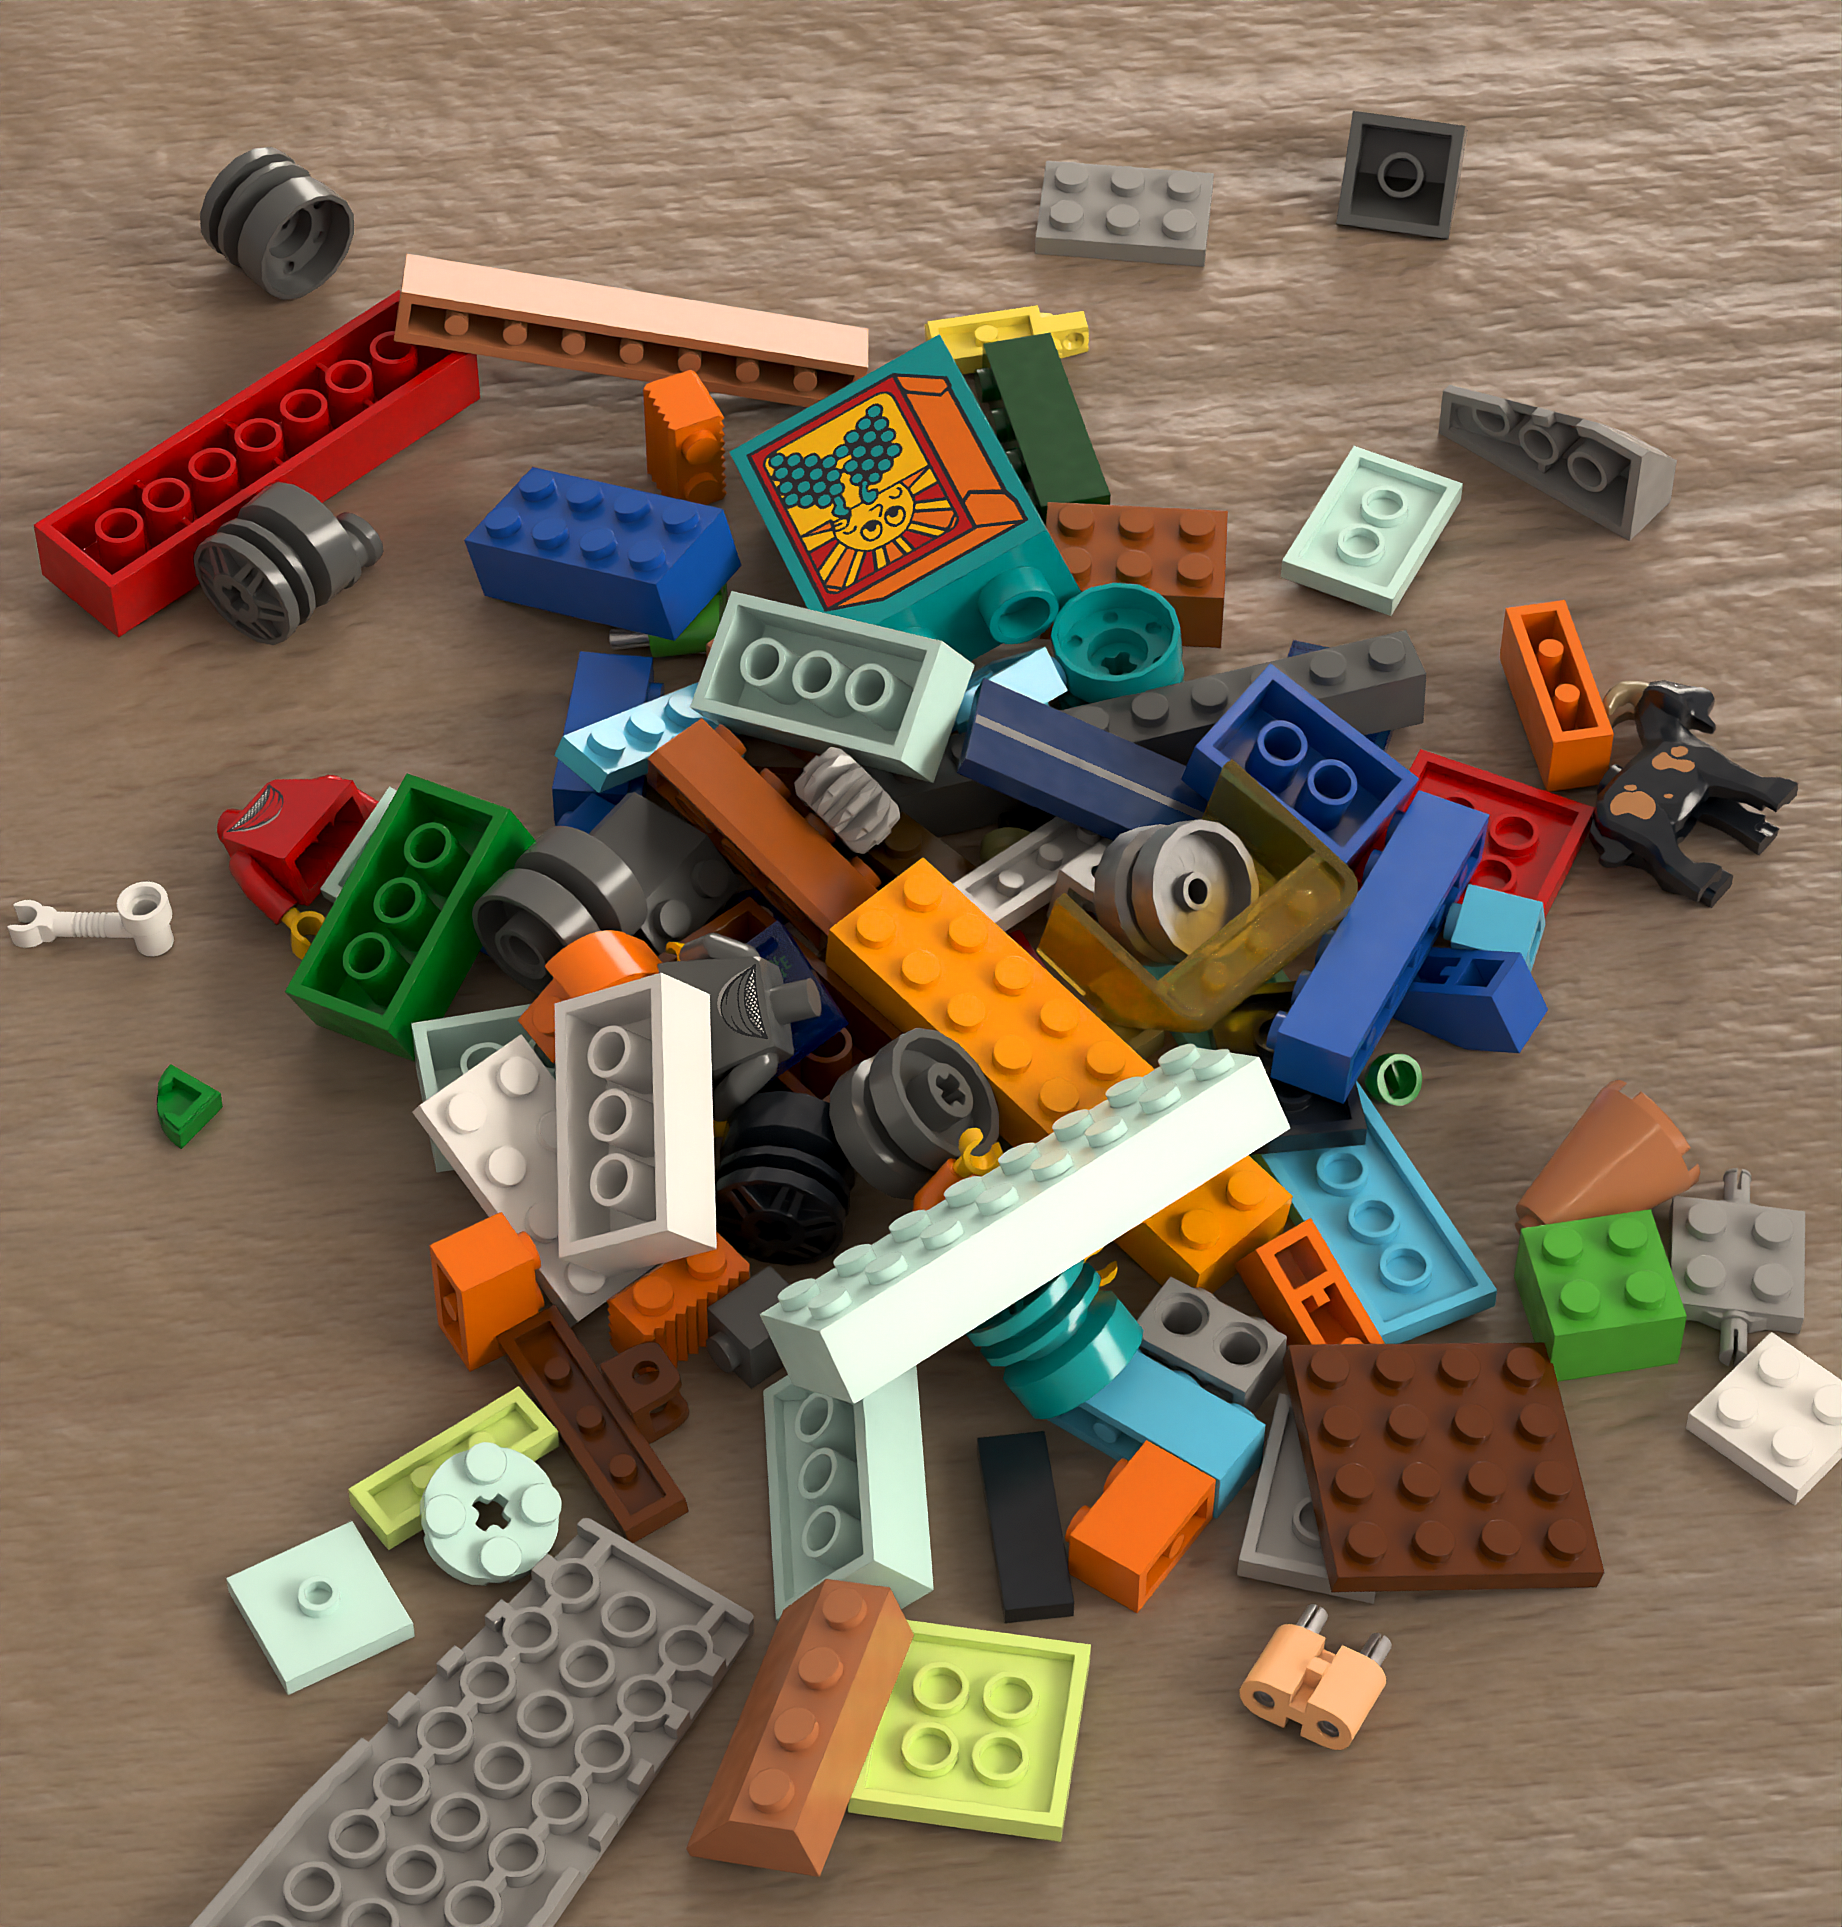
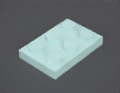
[1281,446,1463,616]

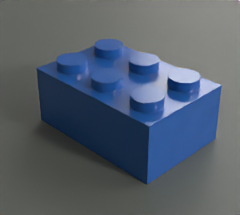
[1181,663,1419,895]

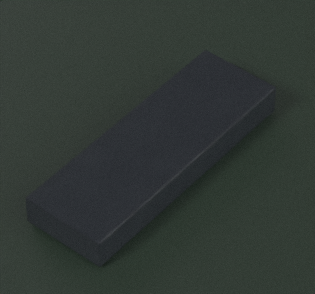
[977,1431,1074,1623]

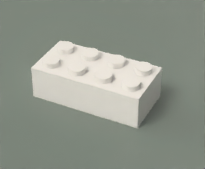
[554,973,717,1277]

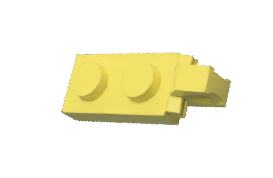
[924,305,1089,374]

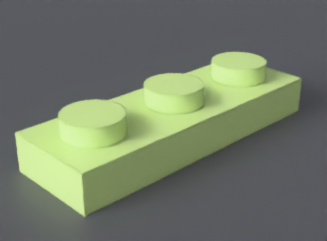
[348,1386,559,1550]

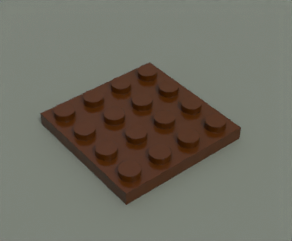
[1282,1342,1605,1593]

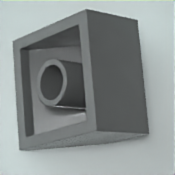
[1336,111,1468,239]
[589,792,742,956]

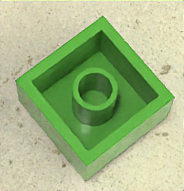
[1514,1209,1687,1382]

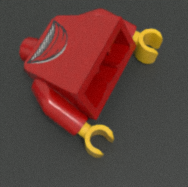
[217,775,379,960]

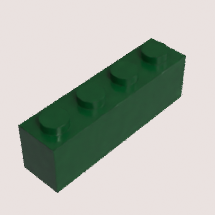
[974,332,1111,526]

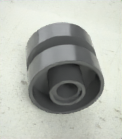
[472,826,648,995]

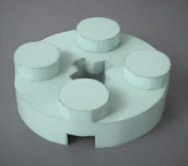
[420,1442,562,1586]

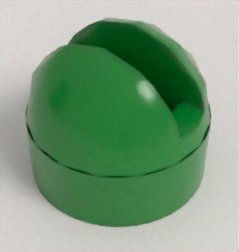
[1364,1053,1422,1106]

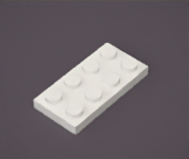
[412,1034,655,1328]

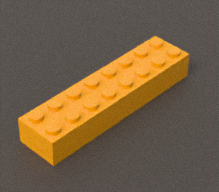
[825,858,1293,1294]

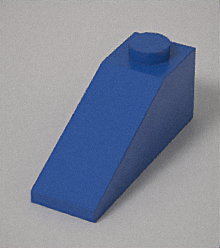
[1392,947,1548,1053]

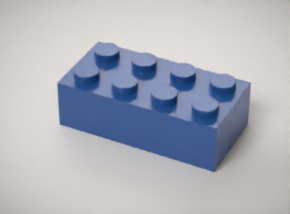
[464,467,742,641]

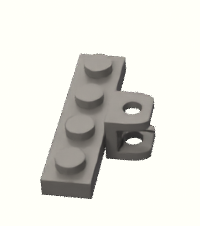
[953,817,1113,943]

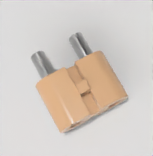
[1239,1604,1392,1750]

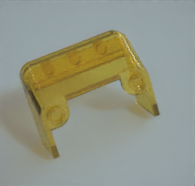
[1036,759,1358,1033]

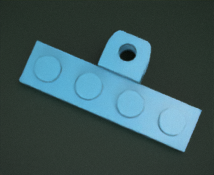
[554,682,745,793]

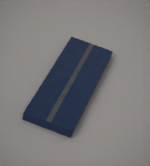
[957,678,1314,922]

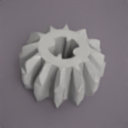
[794,747,900,854]

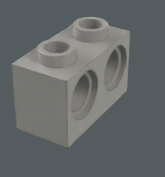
[1137,1276,1287,1415]

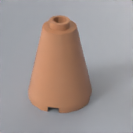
[1515,1080,1701,1235]

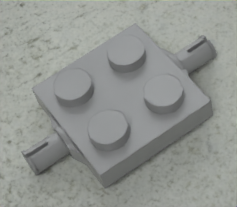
[1668,1168,1805,1366]

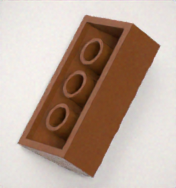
[647,718,882,952]

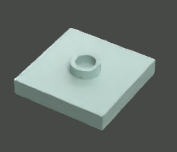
[226,1521,415,1695]

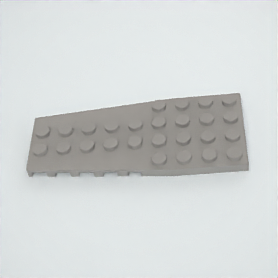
[189,1518,754,1927]

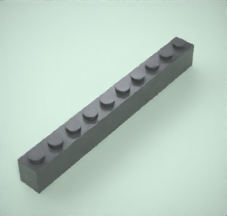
[831,630,1426,859]

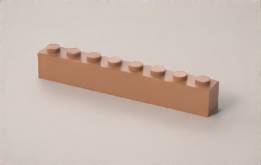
[394,254,868,407]

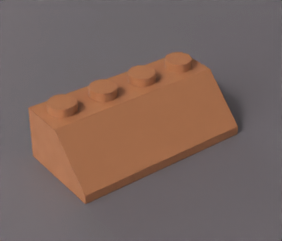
[686,1579,914,1877]

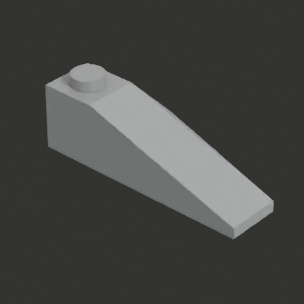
[1438,385,1677,541]

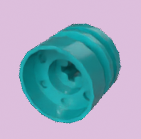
[1051,583,1185,710]
[966,1259,1144,1419]

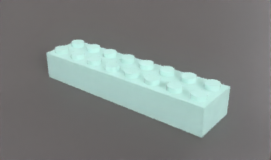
[760,1044,1290,1404]

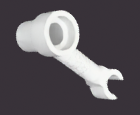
[7,881,174,956]

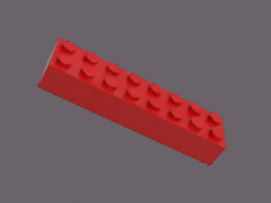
[34,290,480,638]

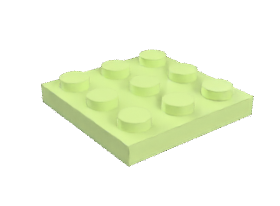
[848,1620,1091,1842]

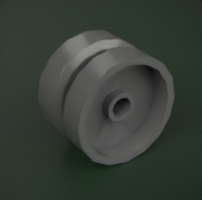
[829,1028,999,1200]

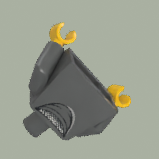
[657,933,821,1138]

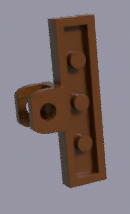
[496,1304,689,1543]

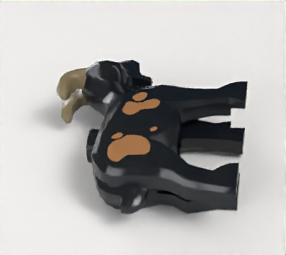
[1589,680,1798,908]

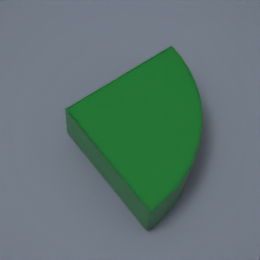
[157,1064,223,1149]

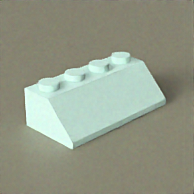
[763,1365,934,1621]

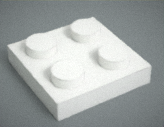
[1686,1332,1842,1505]

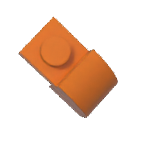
[518,930,663,1064]

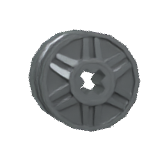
[200,147,354,300]
[193,482,357,645]

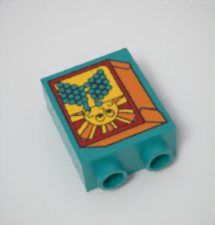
[729,334,1081,662]

